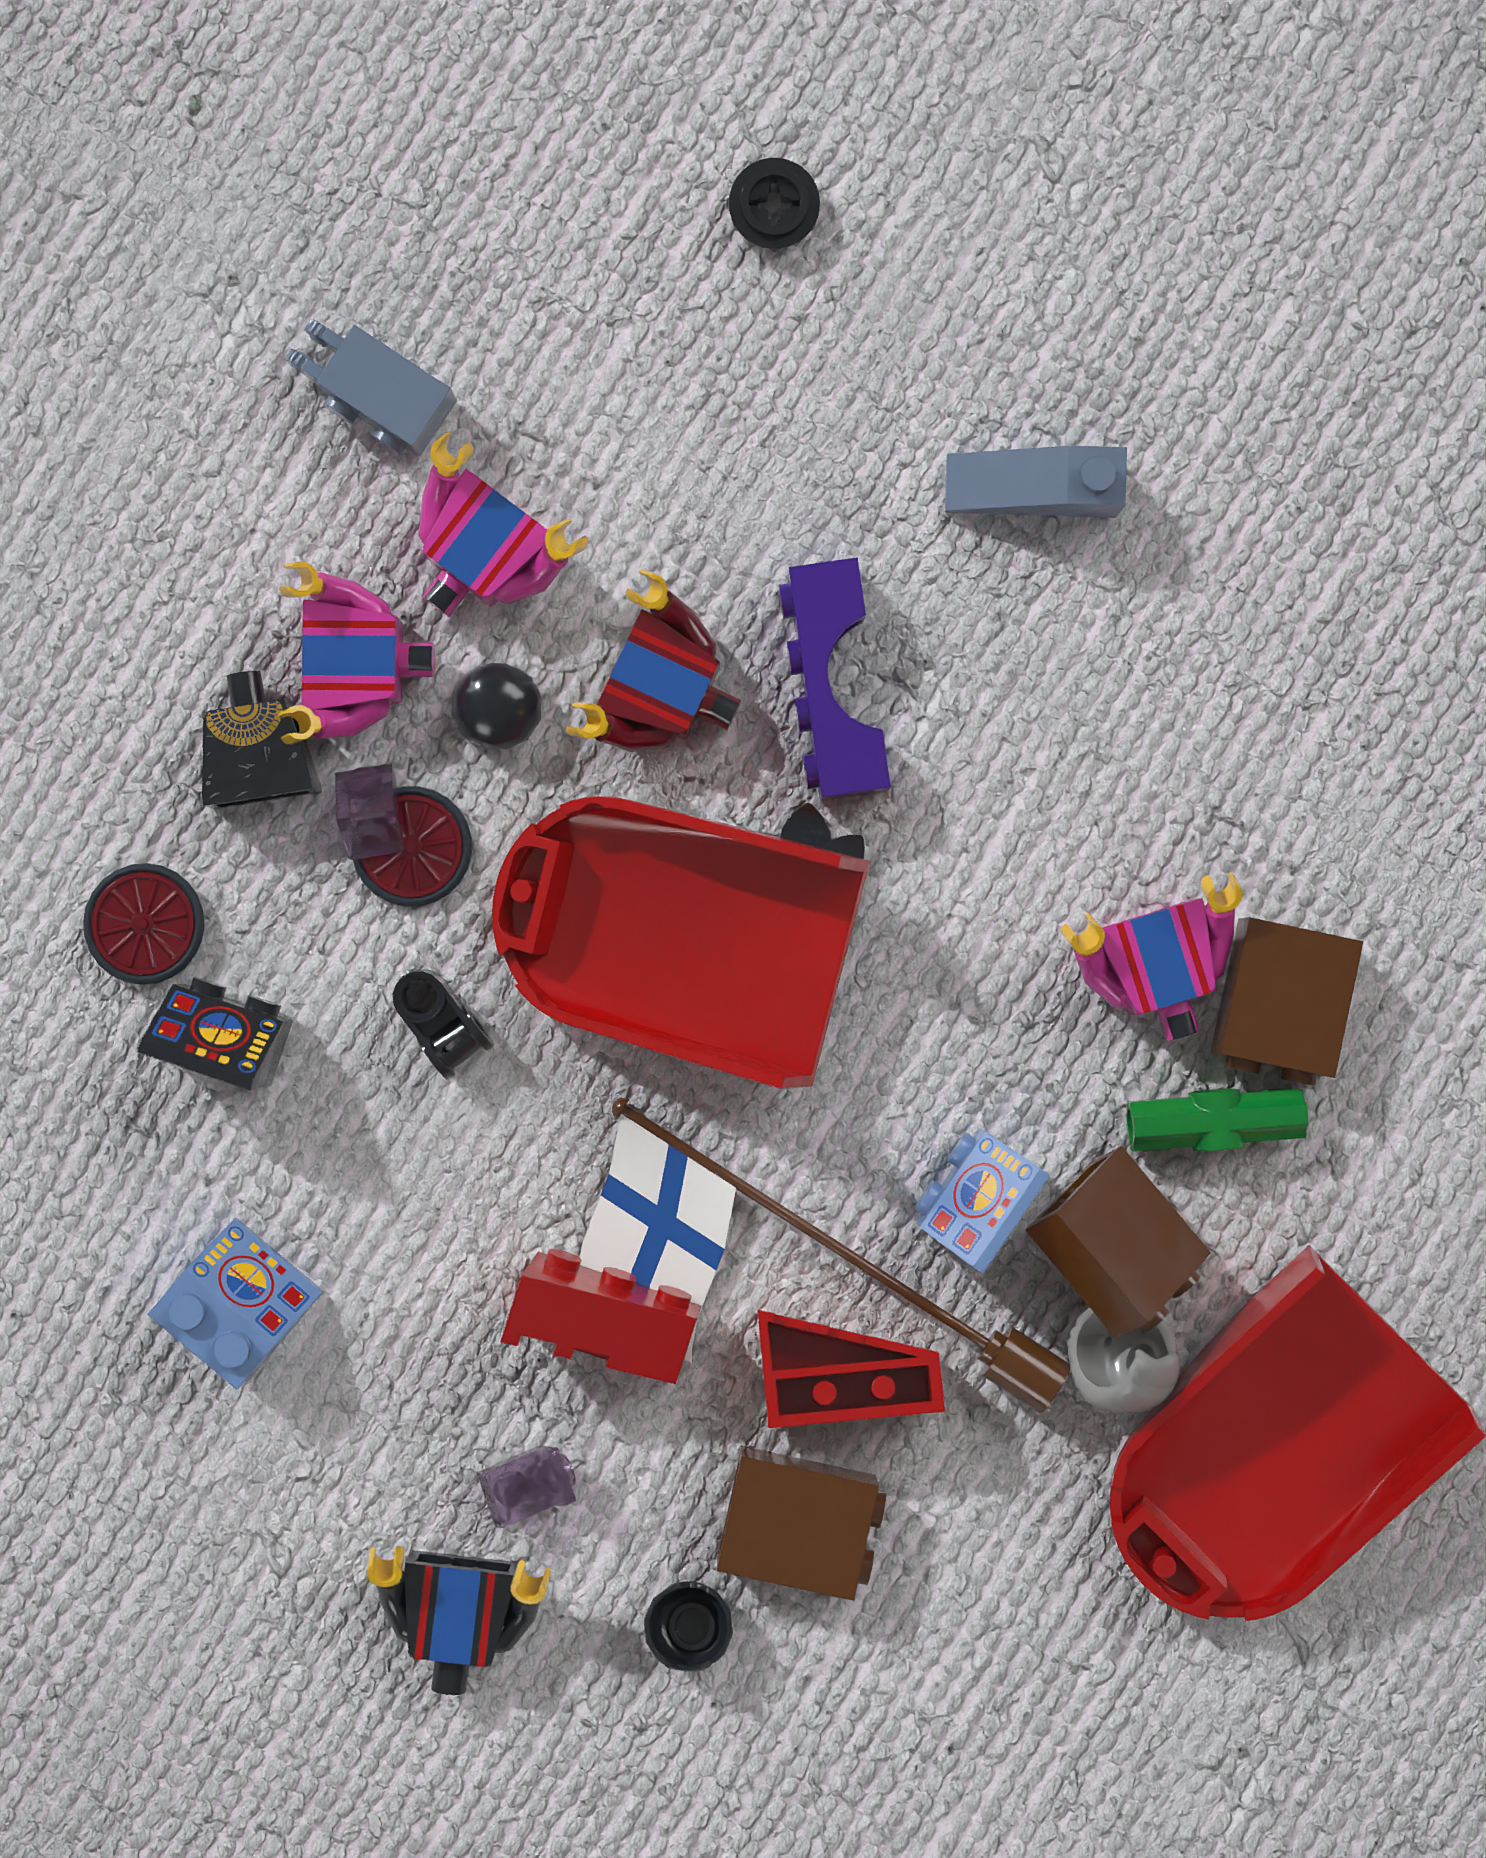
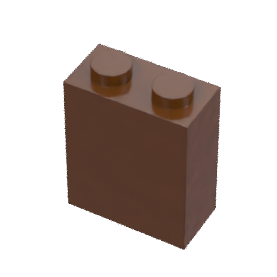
[1211,917,1364,1086]
[1025,1146,1211,1338]
[717,1446,886,1601]

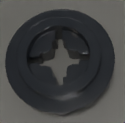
[729,158,820,252]

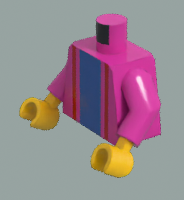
[419,432,589,617]
[277,561,436,745]
[1061,872,1243,1041]

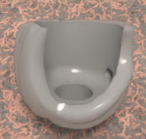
[1068,1307,1180,1414]

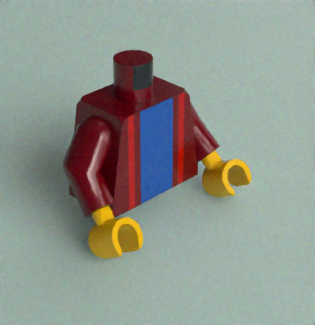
[566,569,741,752]

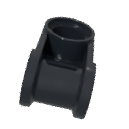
[393,969,494,1080]

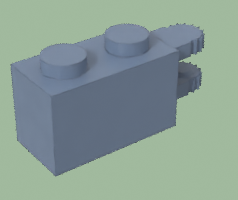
[284,319,457,458]

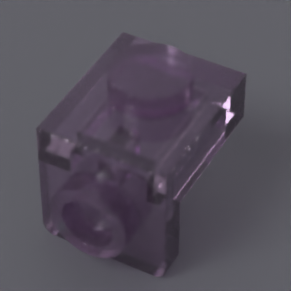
[335,763,405,860]
[476,1446,576,1528]

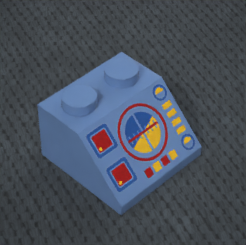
[914,1128,1050,1274]
[147,1218,324,1390]

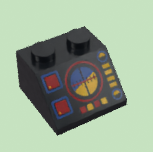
[137,977,293,1090]

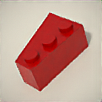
[500,1249,701,1384]
[757,1309,945,1428]

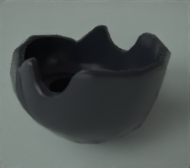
[451,663,542,749]
[644,1581,733,1672]

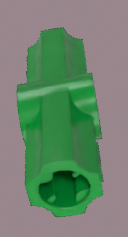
[1126,1088,1309,1152]

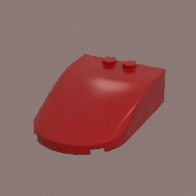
[492,796,870,1089]
[1110,1245,1486,1621]

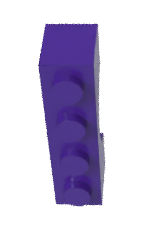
[778,557,891,801]

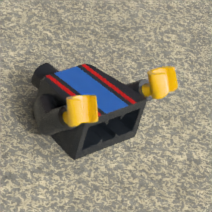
[367,1546,552,1695]

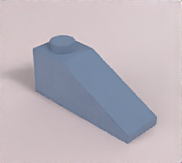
[945,446,1127,518]

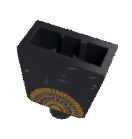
[202,671,322,810]

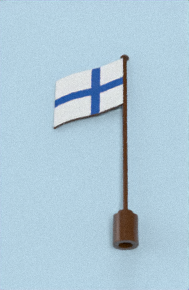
[580,1098,1070,1414]

